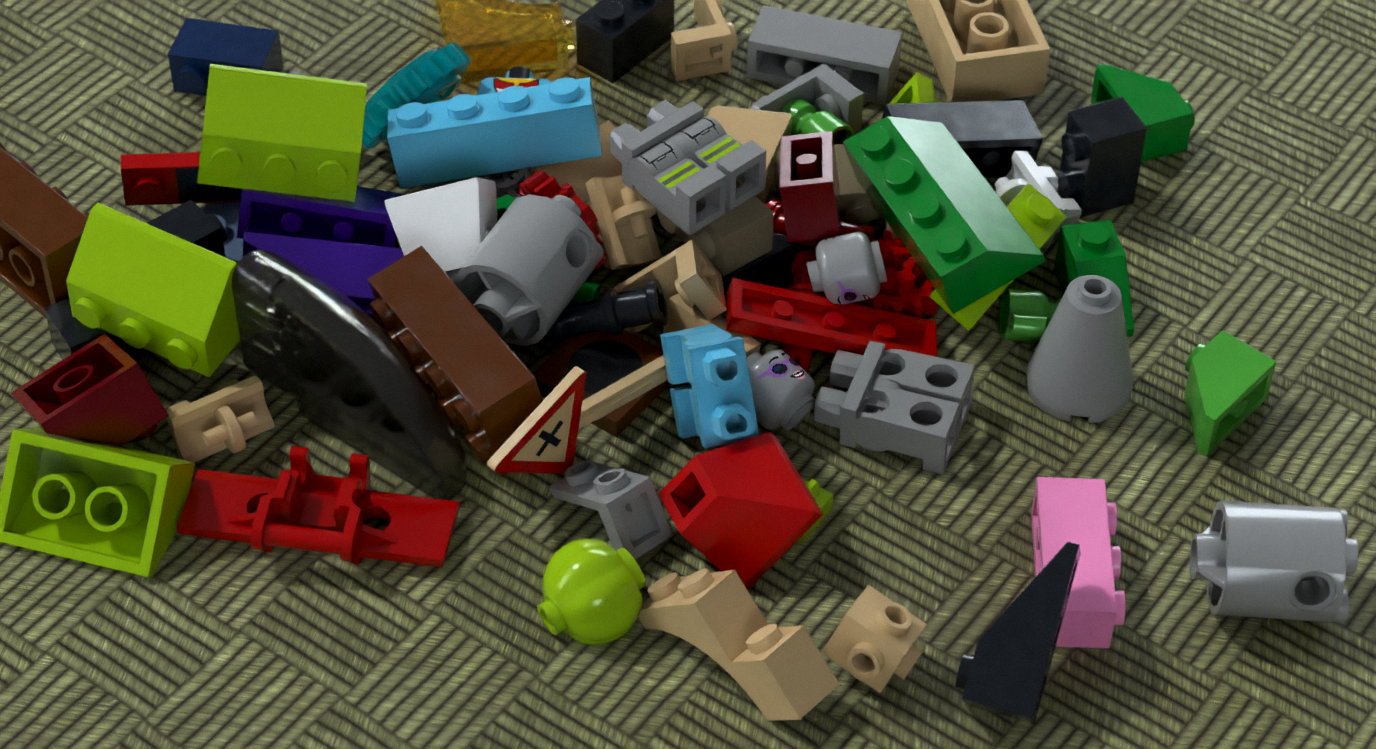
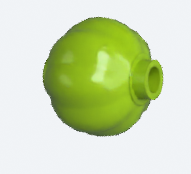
[537,538,646,645]

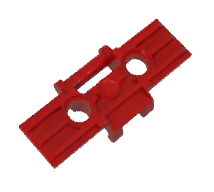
[176,446,460,567]

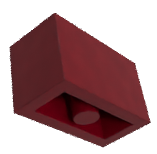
[780,131,840,243]

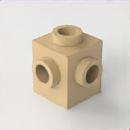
[822,585,927,693]

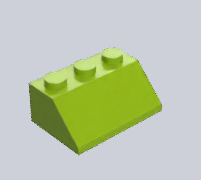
[197,64,367,202]
[66,202,245,378]
[0,427,195,577]

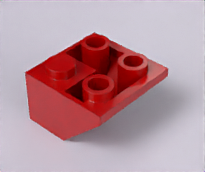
[658,432,824,590]

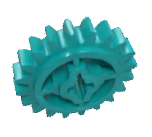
[362,42,471,150]

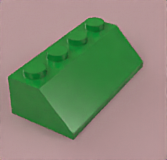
[843,116,1045,314]

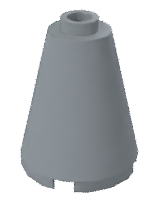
[1026,275,1133,423]

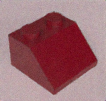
[11,334,169,447]

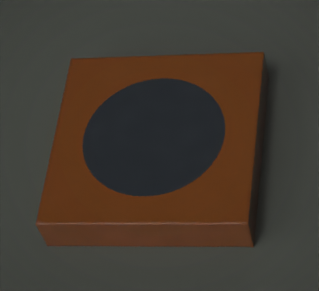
[532,330,670,437]

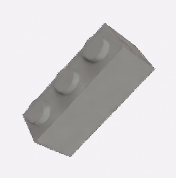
[747,5,902,105]

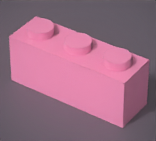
[1031,477,1125,648]

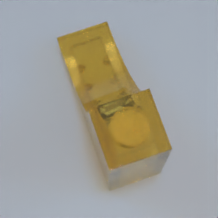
[434,0,576,84]

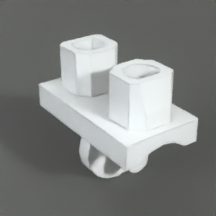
[995,151,1081,248]

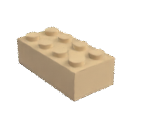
[906,0,1050,102]

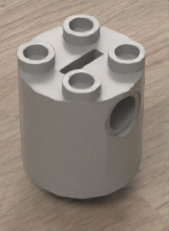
[454,194,604,346]
[1189,500,1358,623]

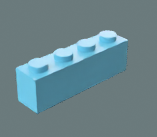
[387,77,602,189]

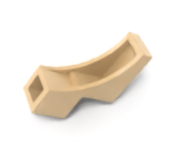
[638,569,839,721]

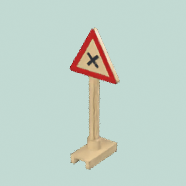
[487,293,761,474]

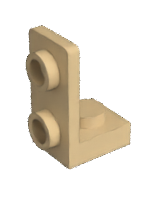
[671,0,738,81]
[613,240,727,332]

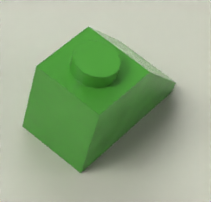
[1184,330,1277,457]

